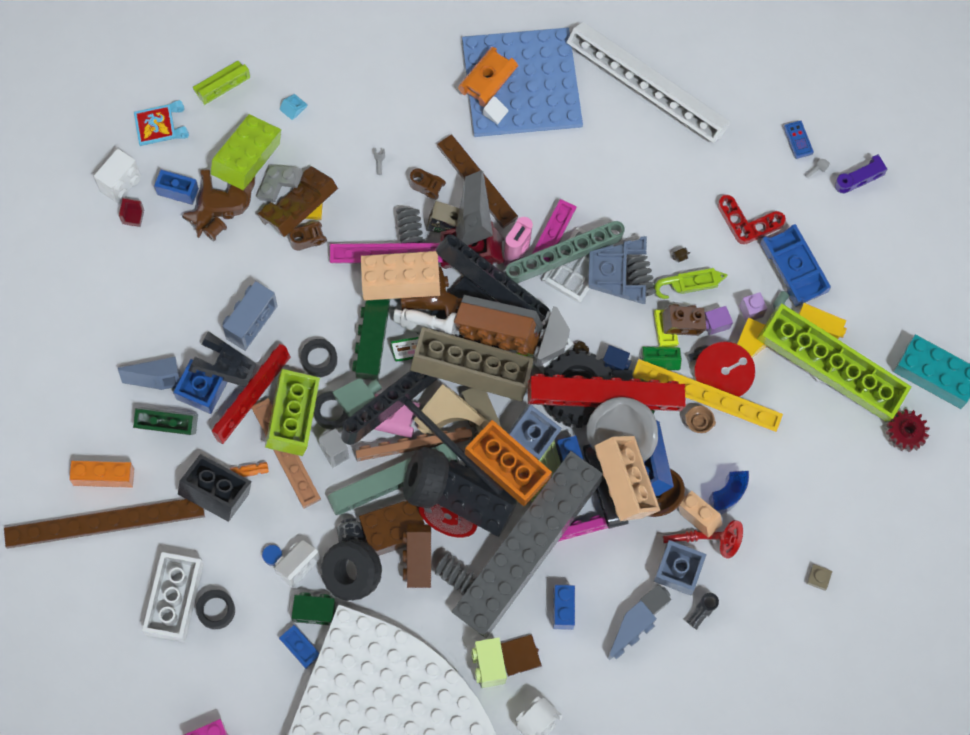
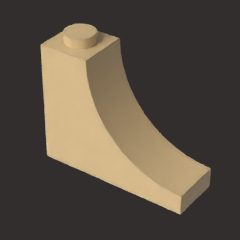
[414,384,489,435]

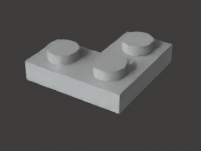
[257,165,303,202]

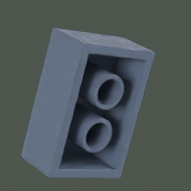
[222,281,278,351]

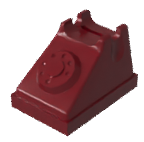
[440,221,505,269]

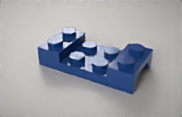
[760,224,831,307]

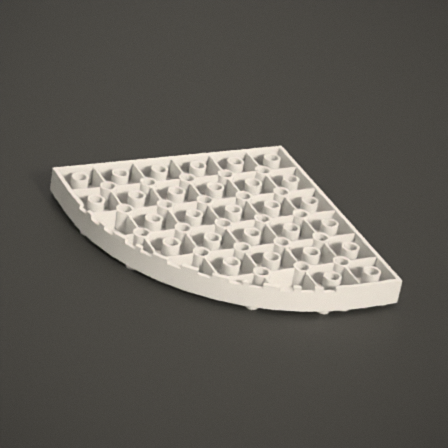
[288,605,496,735]

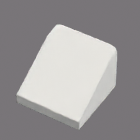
[483,96,509,124]

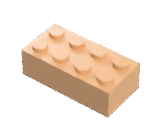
[361,251,440,300]
[595,436,660,521]

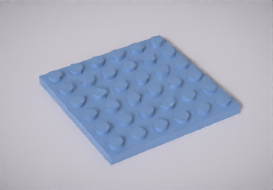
[462,28,583,137]

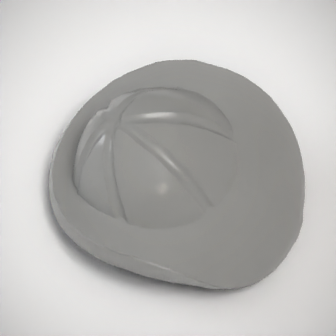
[586,397,658,462]

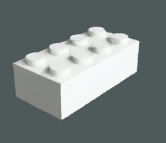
[142,552,204,643]

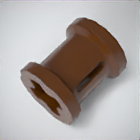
[202,217,227,241]

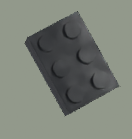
[177,454,252,522]

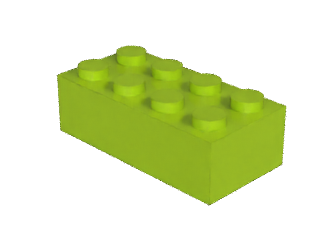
[211,114,282,190]
[265,369,320,456]

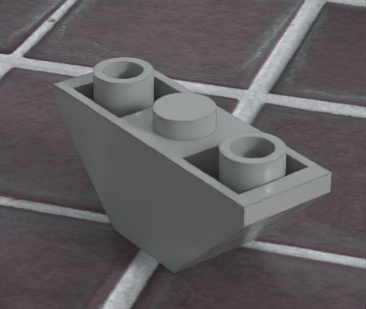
[534,306,570,366]

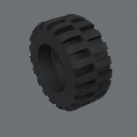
[543,351,615,428]

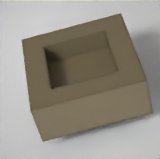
[807,564,833,591]

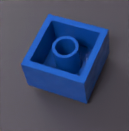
[173,359,227,414]

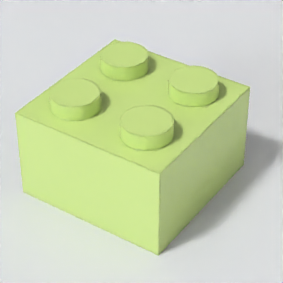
[471,637,507,688]

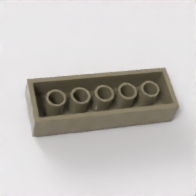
[410,327,534,402]

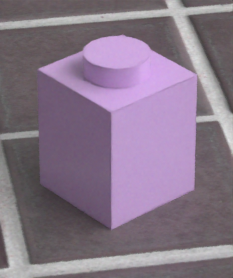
[739,292,767,321]

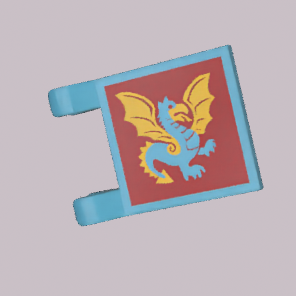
[134,100,189,146]

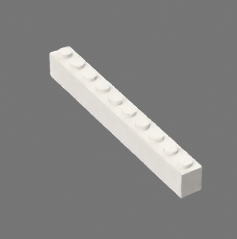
[567,22,730,143]

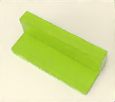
[193,61,250,105]

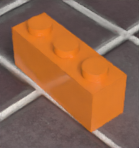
[69,461,135,488]

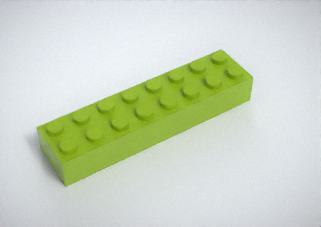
[757,303,912,422]

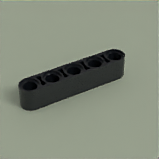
[583,444,629,529]

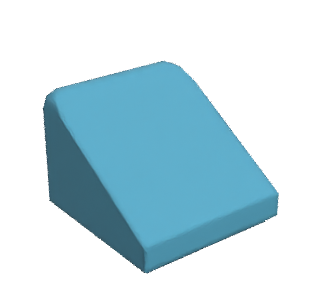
[280,94,308,120]

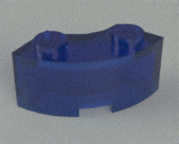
[709,471,749,515]

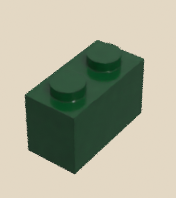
[291,592,336,626]

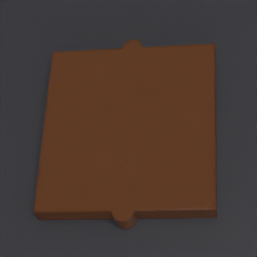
[501,634,542,677]

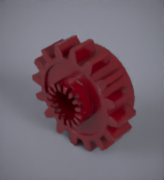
[886,409,930,452]

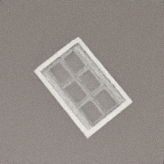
[542,227,602,303]

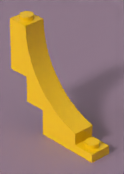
[737,303,847,358]

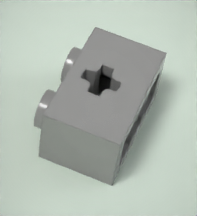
[319,428,349,468]

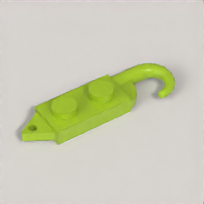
[654,268,728,299]

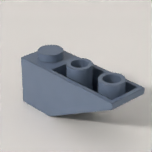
[118,357,180,390]
[608,601,657,660]

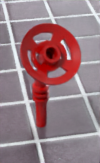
[663,520,743,559]

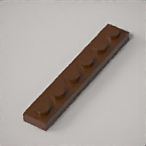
[437,134,518,229]

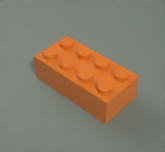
[465,420,552,506]

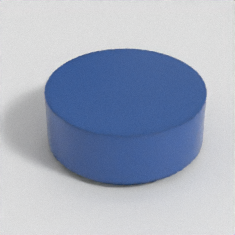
[262,545,283,566]

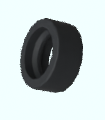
[301,339,338,377]
[314,391,349,430]
[196,589,235,629]

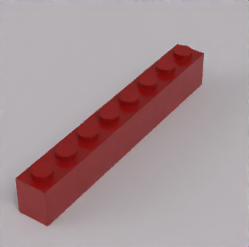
[528,374,686,411]

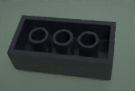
[437,459,518,537]

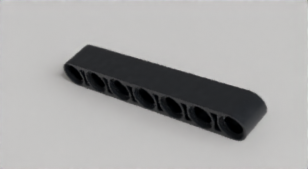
[436,234,551,322]
[341,370,438,445]

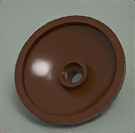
[649,469,685,517]

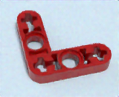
[718,195,786,245]

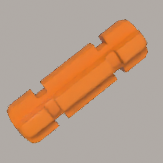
[230,462,269,477]

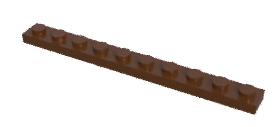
[4,499,205,549]

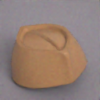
[683,405,716,434]

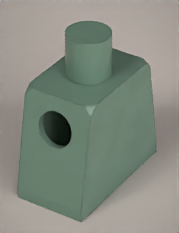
[332,378,382,417]

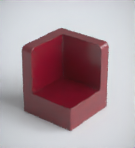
[119,198,145,227]

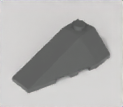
[456,170,493,246]

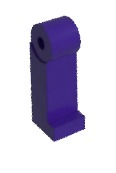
[835,154,887,194]

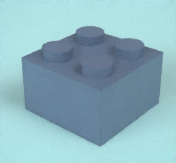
[508,405,562,460]
[653,540,707,596]

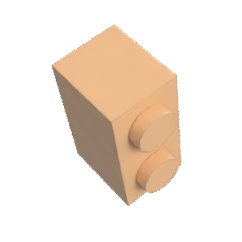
[679,491,722,538]

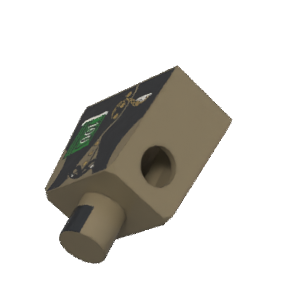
[426,201,460,233]

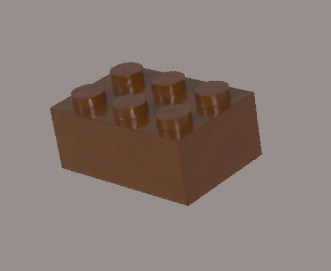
[359,500,425,556]

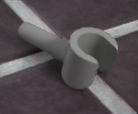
[374,148,385,175]
[805,159,830,178]

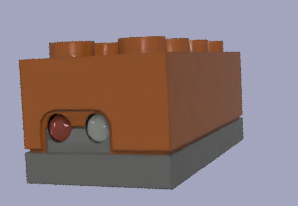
[454,295,544,355]

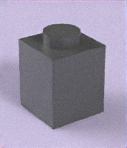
[639,584,671,615]

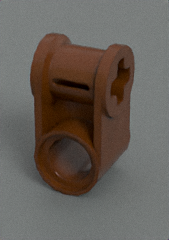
[409,168,446,200]
[290,222,327,251]

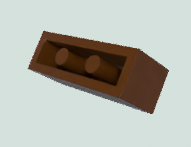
[403,524,431,588]

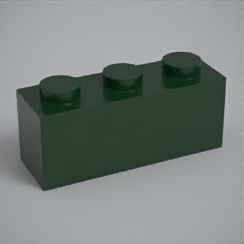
[133,407,198,435]

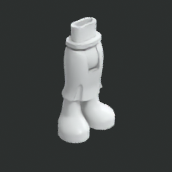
[394,309,460,337]

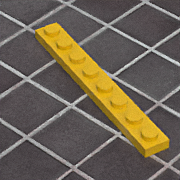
[633,359,783,432]

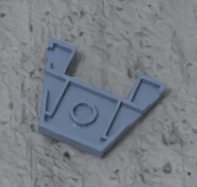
[588,236,647,304]

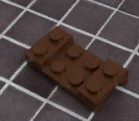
[257,166,338,237]

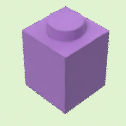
[705,306,733,336]

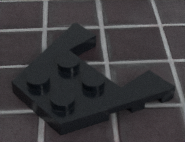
[188,332,256,387]

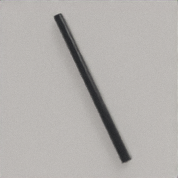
[404,399,503,495]

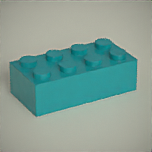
[893,334,970,409]

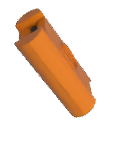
[458,47,518,107]

